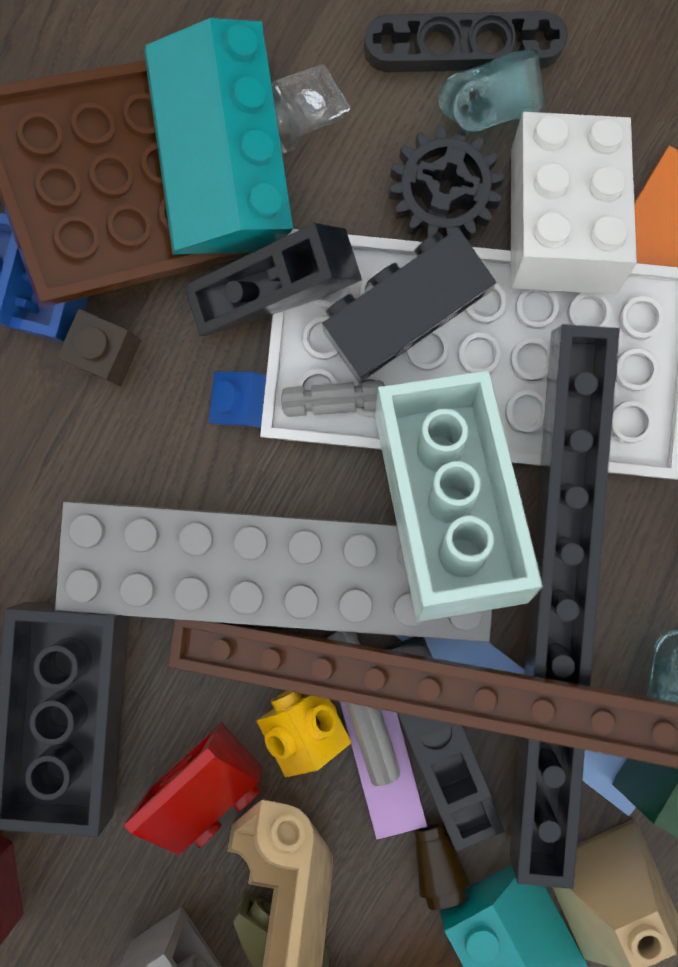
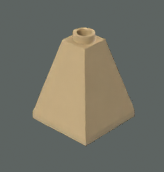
[552,819,678,967]

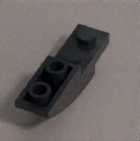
[385,637,505,852]

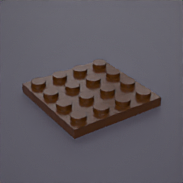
[0,60,245,308]

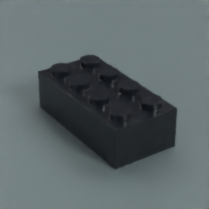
[0,602,128,837]

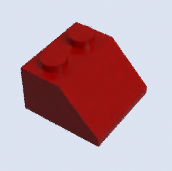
[124,722,263,855]

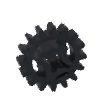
[388,126,504,241]

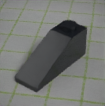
[184,223,362,336]

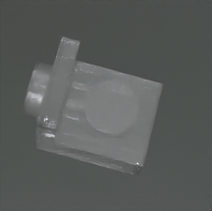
[272,64,351,153]

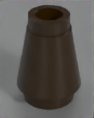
[414,823,470,910]

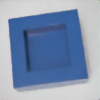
[209,372,267,428]

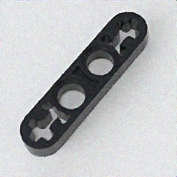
[364,11,568,72]

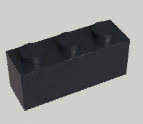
[322,228,497,384]

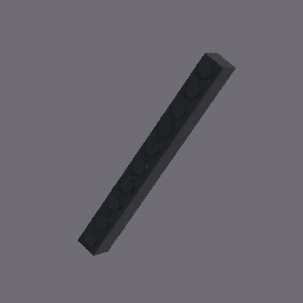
[510,324,620,889]

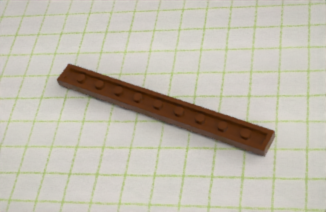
[168,619,678,768]

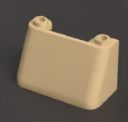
[227,800,333,967]

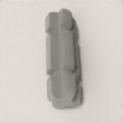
[281,380,385,417]

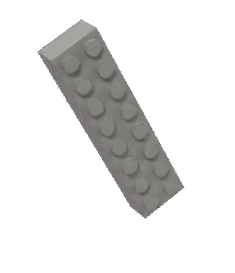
[55,501,492,642]

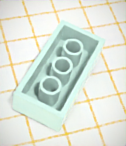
[375,370,543,622]

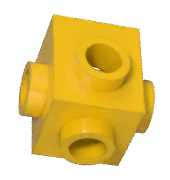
[256,691,352,777]

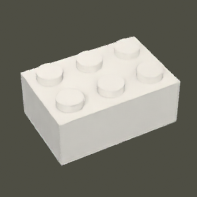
[511,112,637,294]

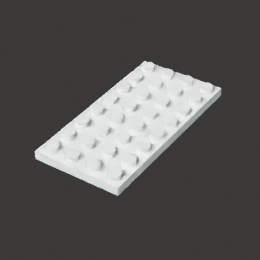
[260,229,678,480]

